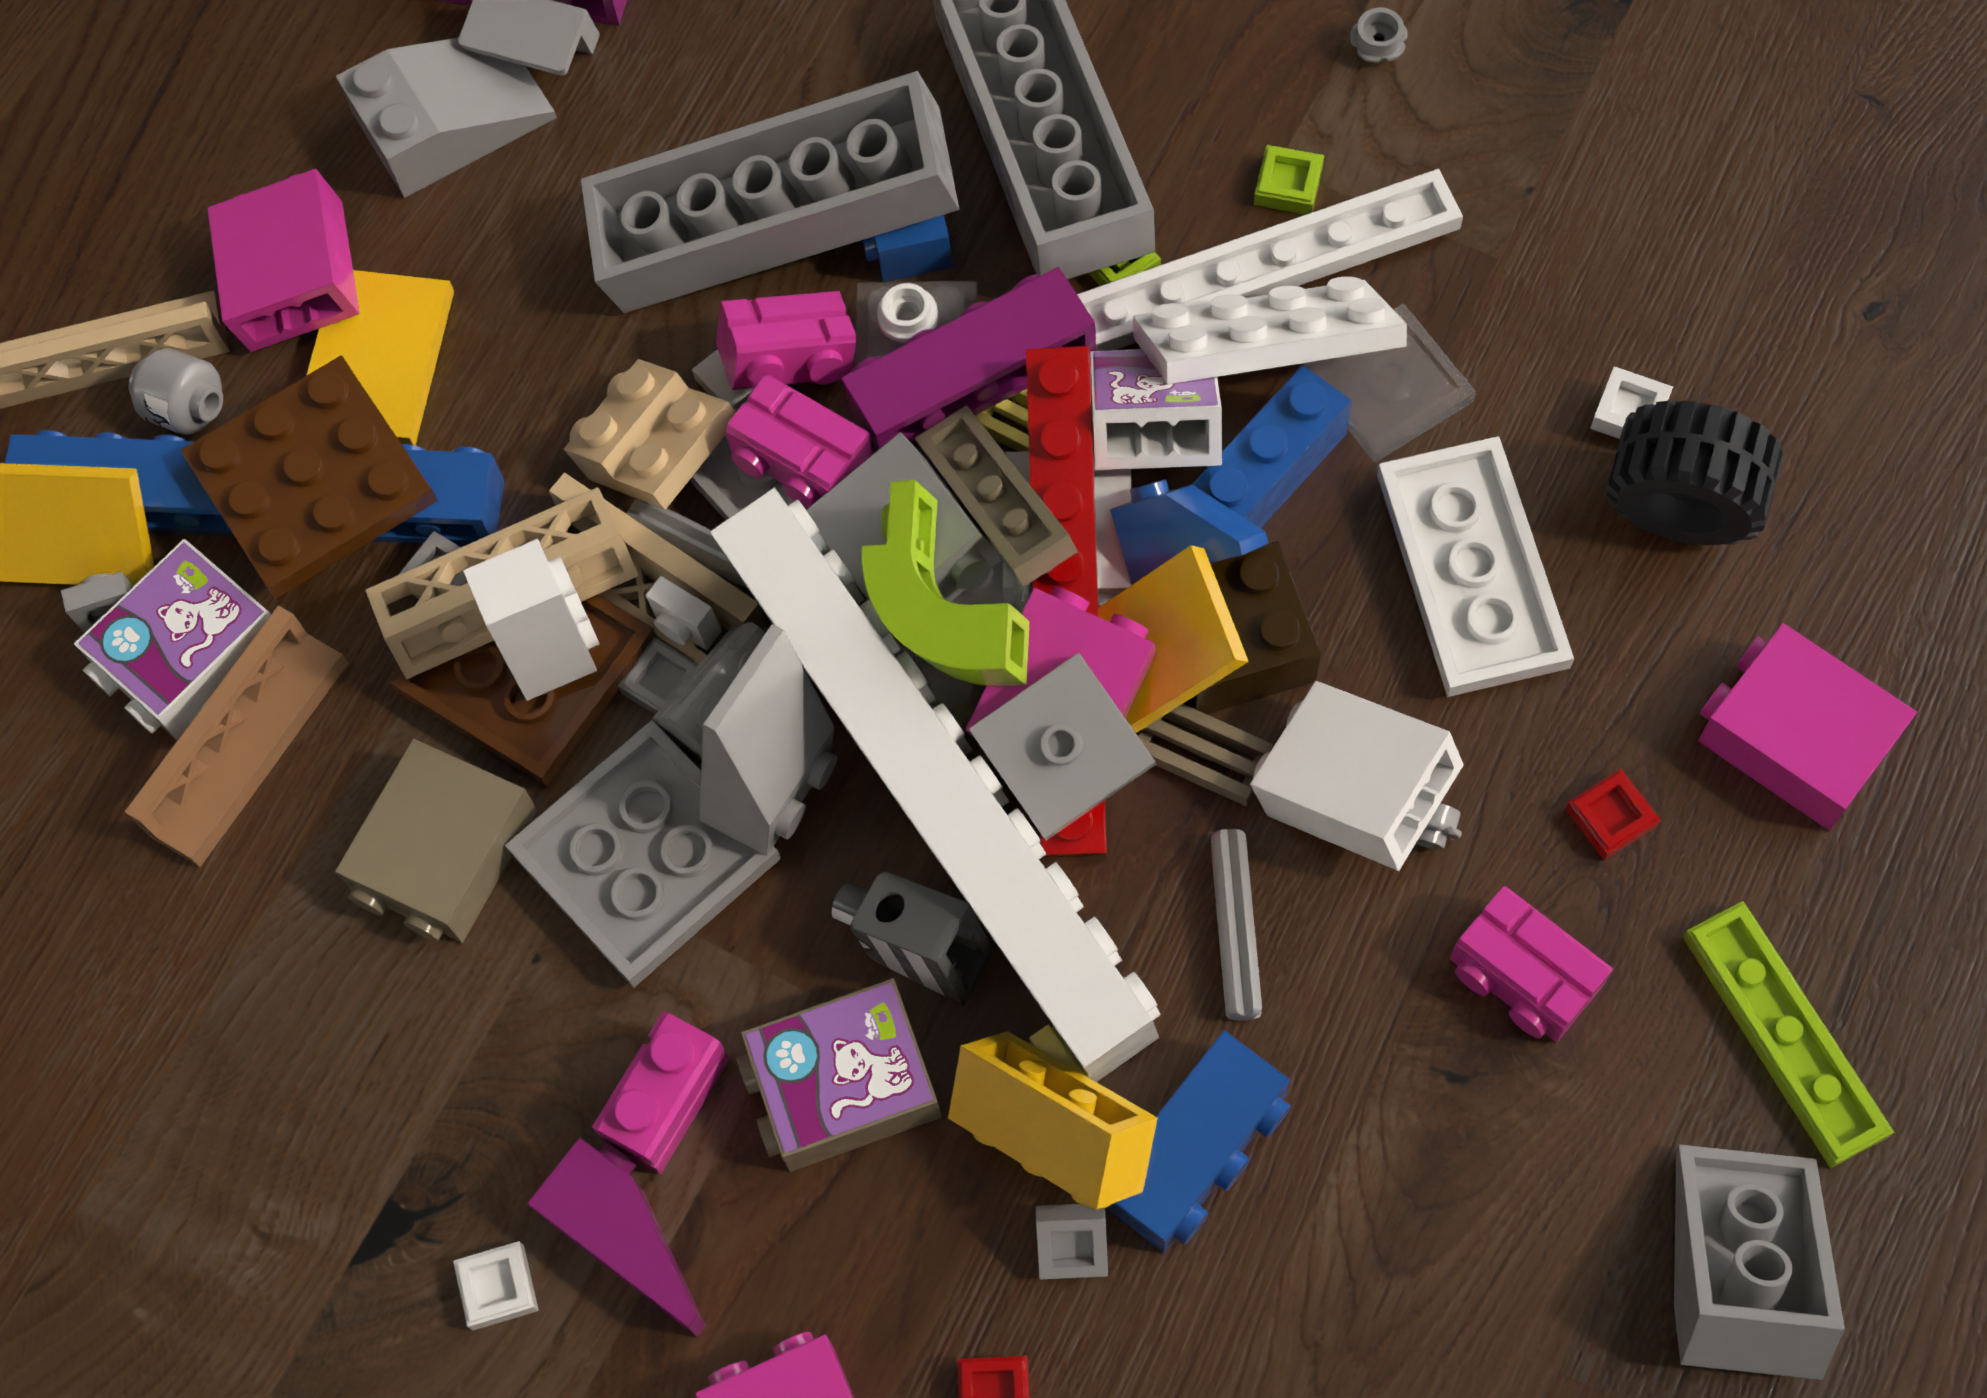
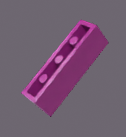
[841,267,1096,453]

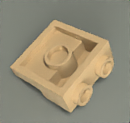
[564,359,736,510]

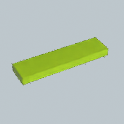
[1682,901,1894,1169]

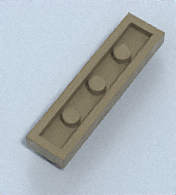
[915,405,1078,587]

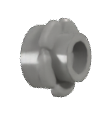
[1350,7,1408,63]
[1416,803,1462,850]

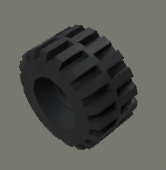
[1606,400,1783,546]

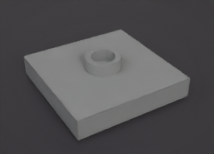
[969,653,1156,841]

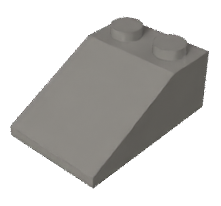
[336,38,557,198]
[699,624,837,856]
[1674,1145,1845,1380]

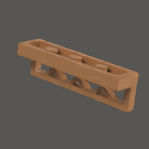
[125,605,349,867]

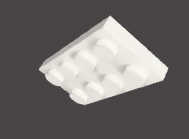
[1133,277,1407,385]
[1377,436,1574,697]

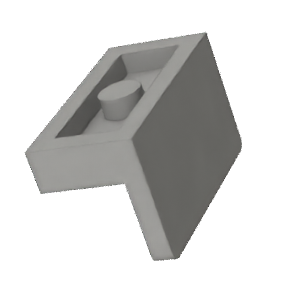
[458,0,600,76]

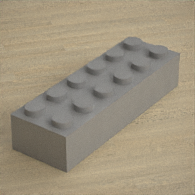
[933,0,1155,279]
[581,71,959,313]

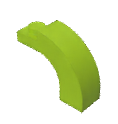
[862,480,1030,686]

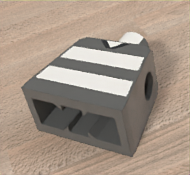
[832,872,994,1006]

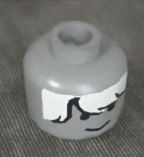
[128,348,223,435]

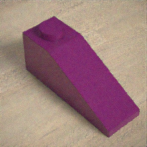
[527,1138,706,1337]

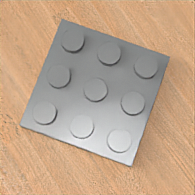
[505,720,781,988]

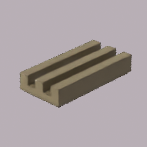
[1138,704,1274,807]

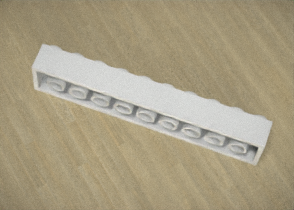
[710,487,1161,1082]

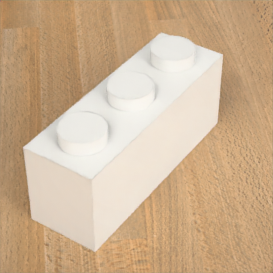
[463,539,600,701]

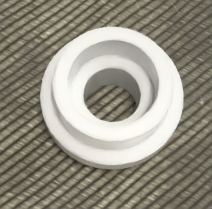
[877,283,938,343]

